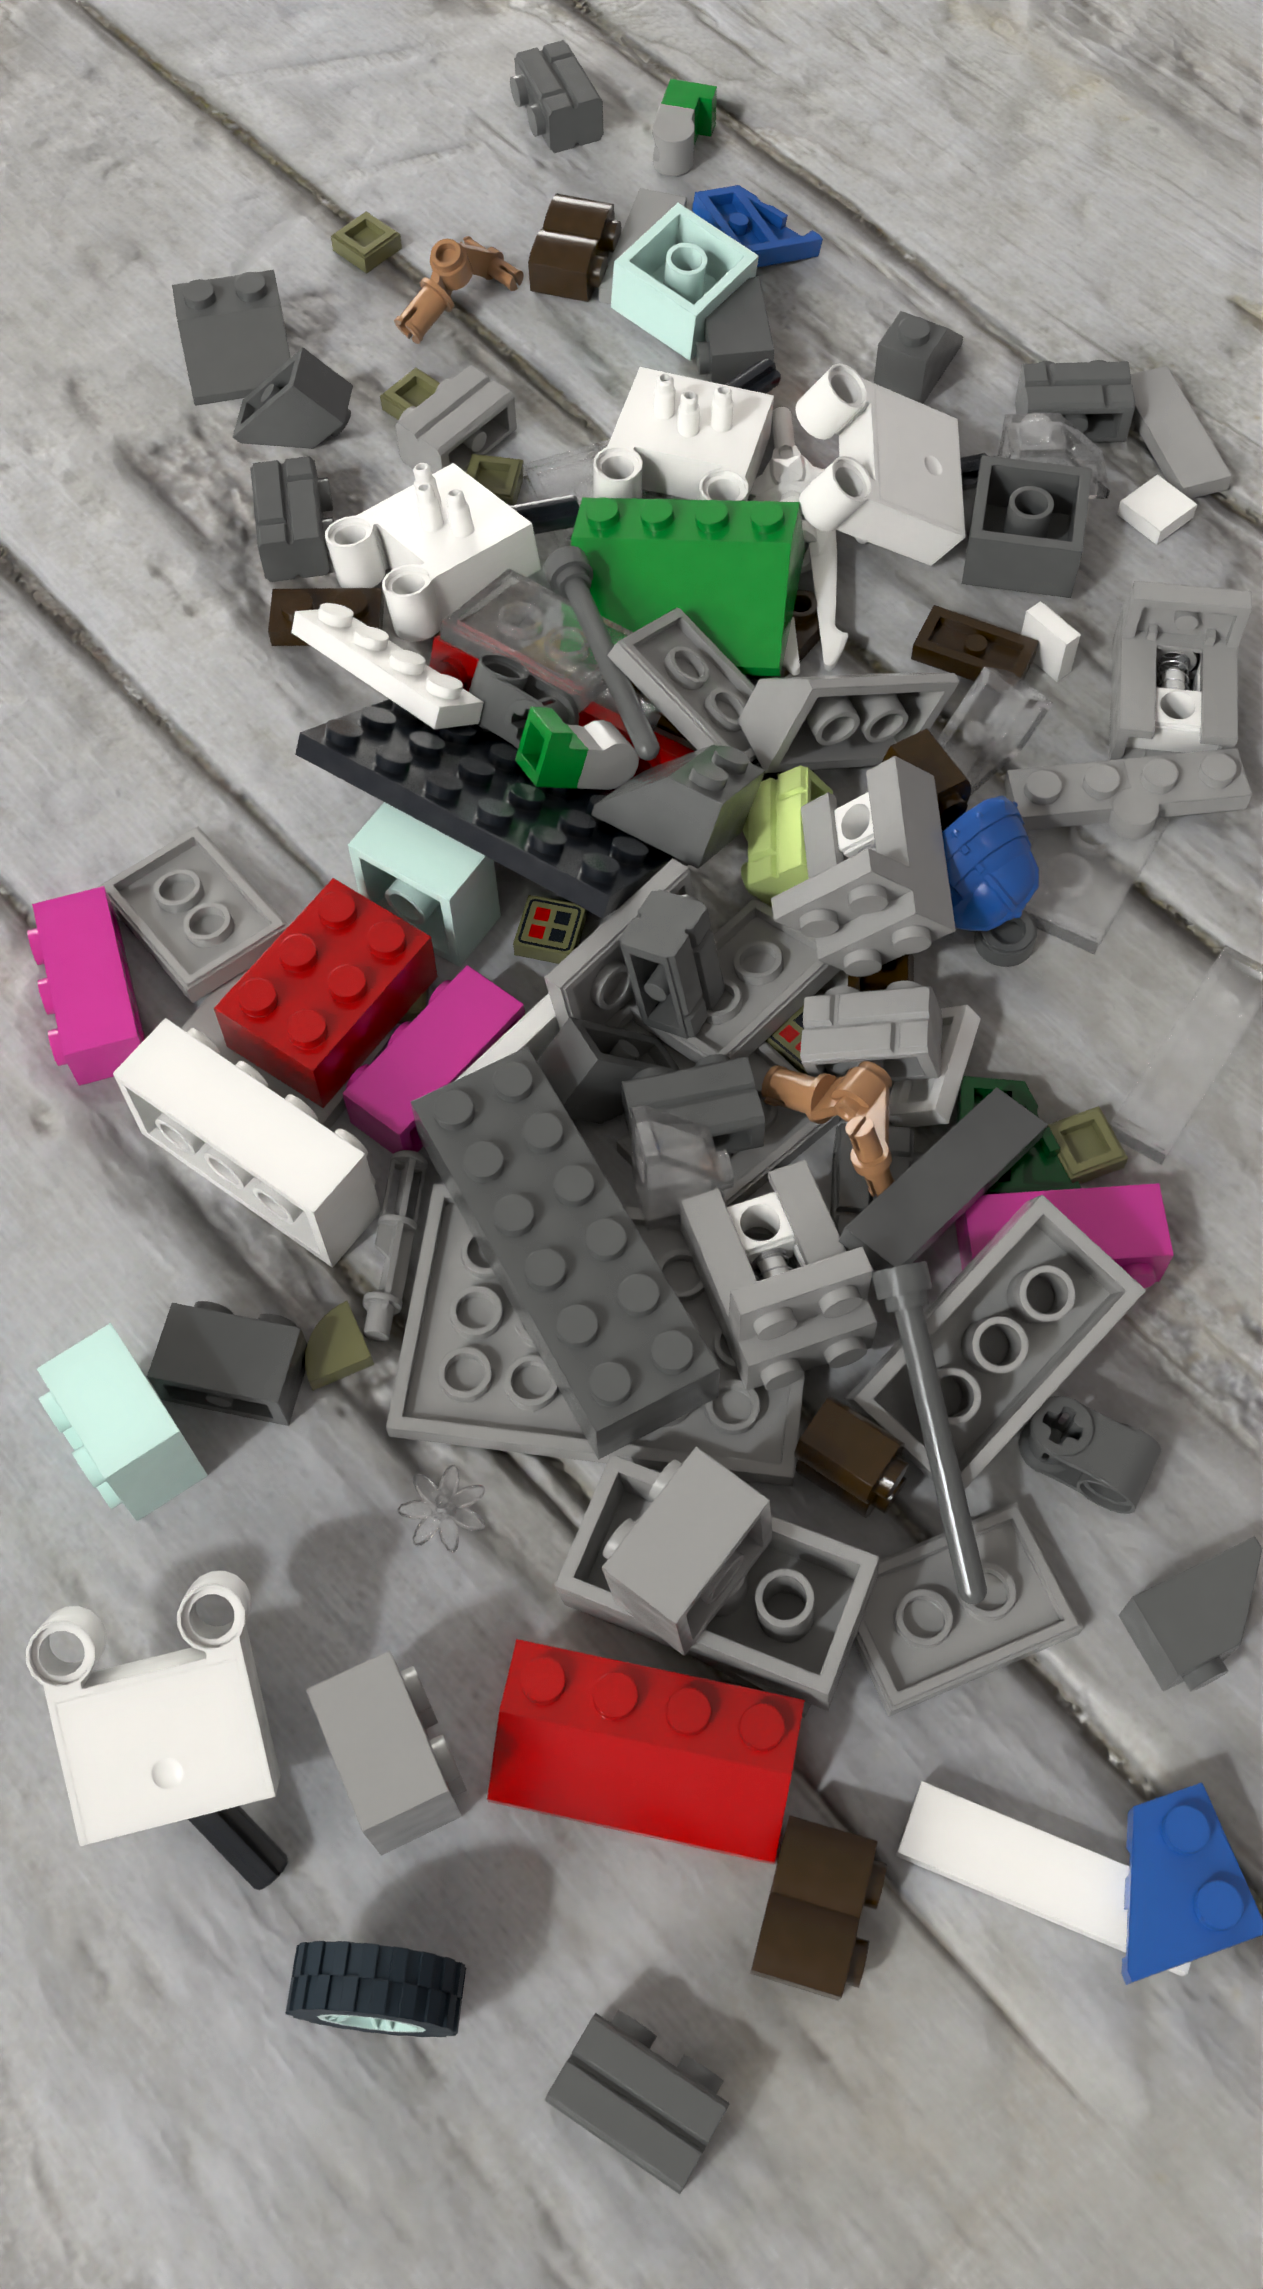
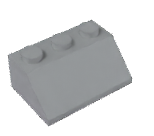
[738,673,960,773]

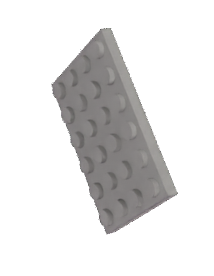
[386,1184,805,1487]

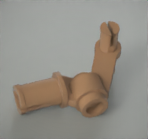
[394,236,524,344]
[761,1061,895,1197]

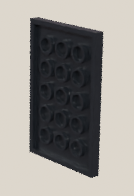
[295,699,689,918]

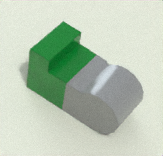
[652,78,717,176]
[515,706,639,790]

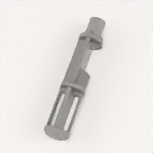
[362,1150,428,1341]

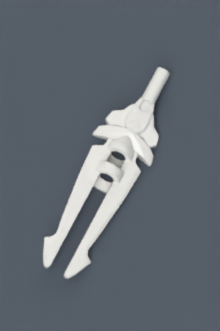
[749,407,848,676]

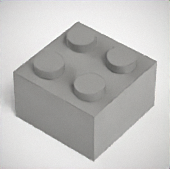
[602,1447,773,1656]
[306,1651,467,1856]

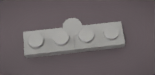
[1004,748,1252,840]

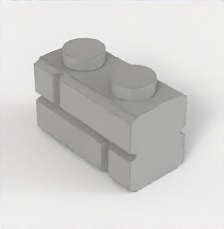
[395,365,517,474]
[800,981,943,1081]

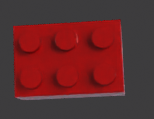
[214,878,438,1108]

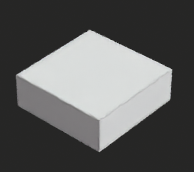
[1117,474,1197,545]
[1021,601,1081,682]

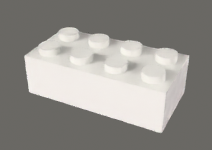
[113,1018,381,1268]

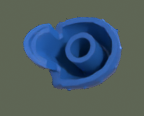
[942,795,1039,931]

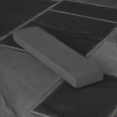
[839,1087,1048,1271]

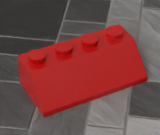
[487,1639,805,1865]

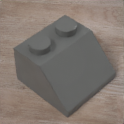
[172,270,291,406]
[591,745,766,869]

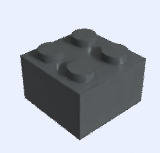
[961,455,1092,598]

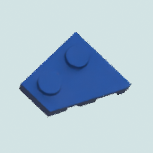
[692,185,823,268]
[1121,1782,1263,1985]

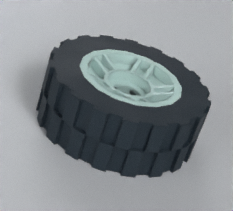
[285,1941,466,2037]

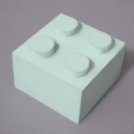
[611,203,759,361]
[348,802,501,967]
[37,1323,208,1521]

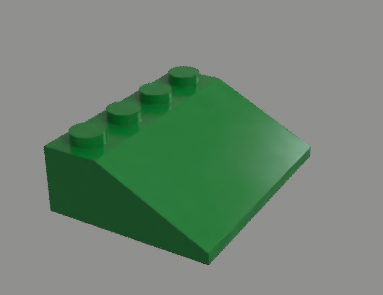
[559,497,805,676]

